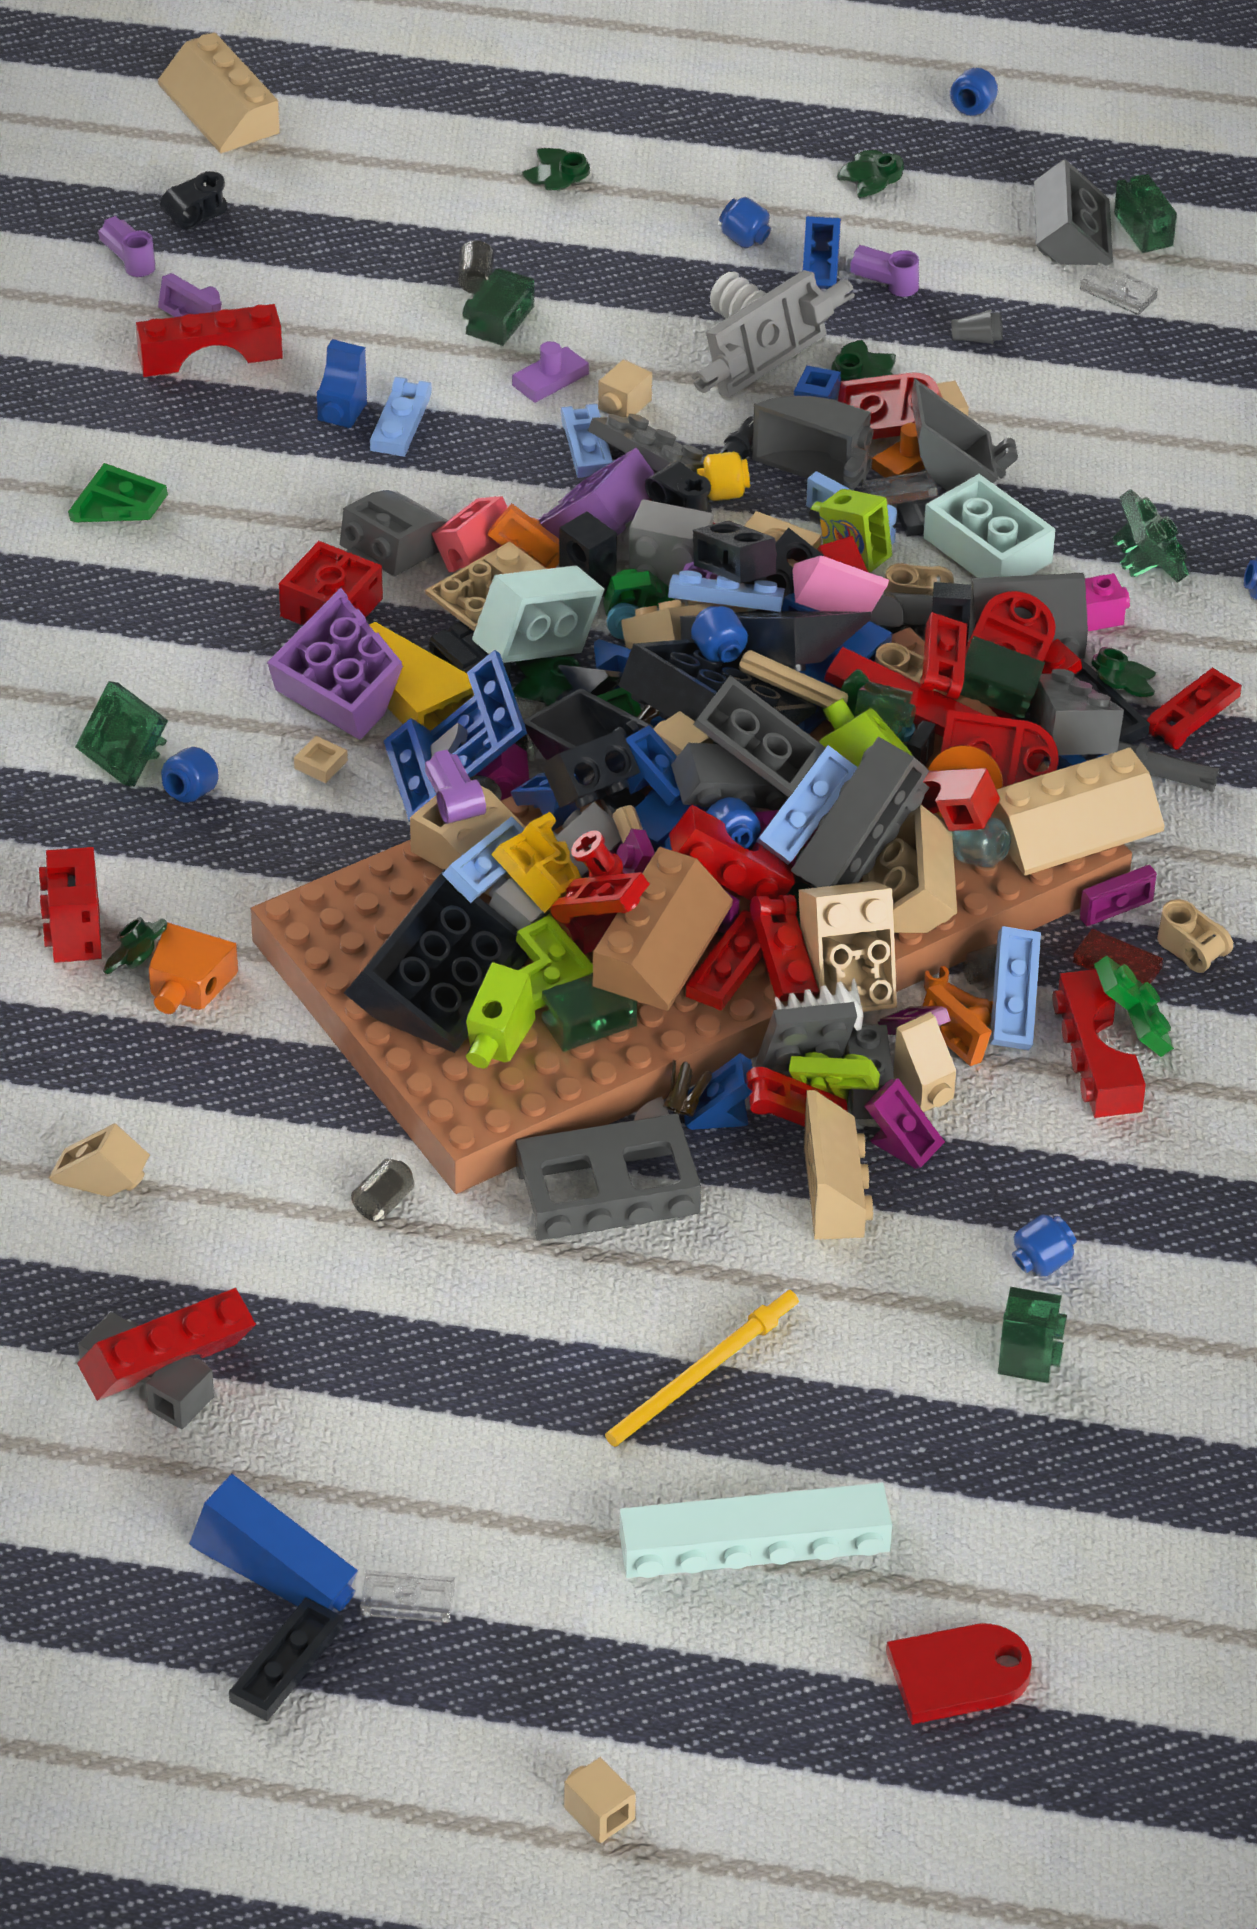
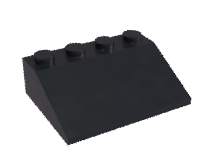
[680,610,871,671]
[618,639,817,744]
[344,869,529,1053]

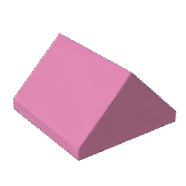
[792,555,889,612]

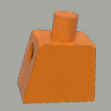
[149,922,238,1014]

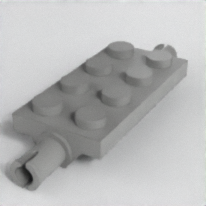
[692,270,854,397]

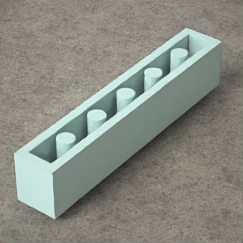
[620,1483,892,1578]

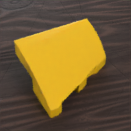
[491,812,582,913]

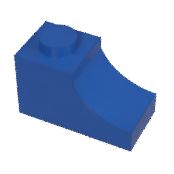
[803,216,841,289]
[317,339,367,428]

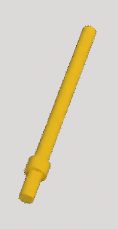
[605,1290,799,1447]

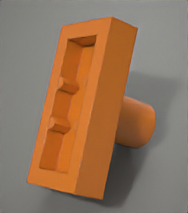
[871,423,925,486]
[488,503,559,569]
[922,984,992,1066]

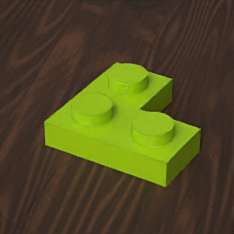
[516,915,593,1010]
[789,1052,880,1103]

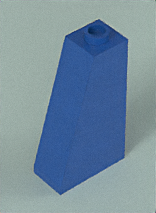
[189,1473,358,1612]

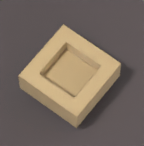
[294,736,348,783]

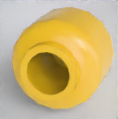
[697,452,750,501]

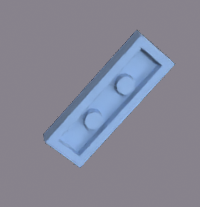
[668,571,785,612]
[756,745,858,865]
[442,816,524,903]
[990,926,1041,1050]

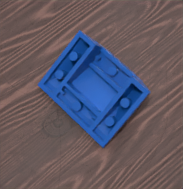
[383,650,527,822]

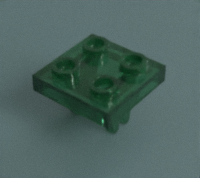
[1112,489,1189,583]
[75,681,169,787]

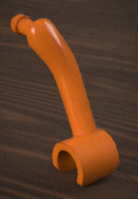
[924,966,993,1014]

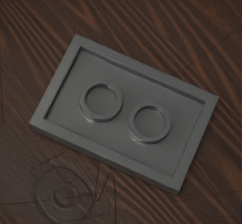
[588,414,704,473]
[754,1002,858,1078]

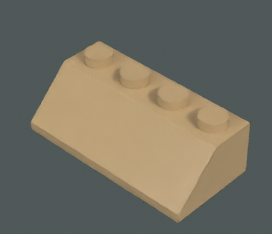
[158,32,280,154]
[988,747,1165,876]

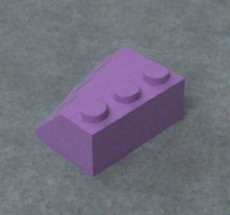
[538,448,654,538]
[267,588,403,740]

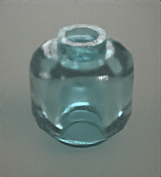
[952,816,1011,867]

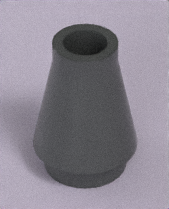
[951,309,1003,344]

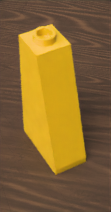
[369,622,474,731]

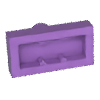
[158,273,222,317]
[512,341,589,403]

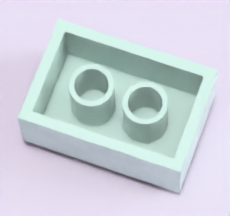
[923,474,1055,578]
[472,565,605,663]

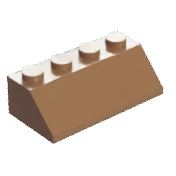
[593,847,733,1011]

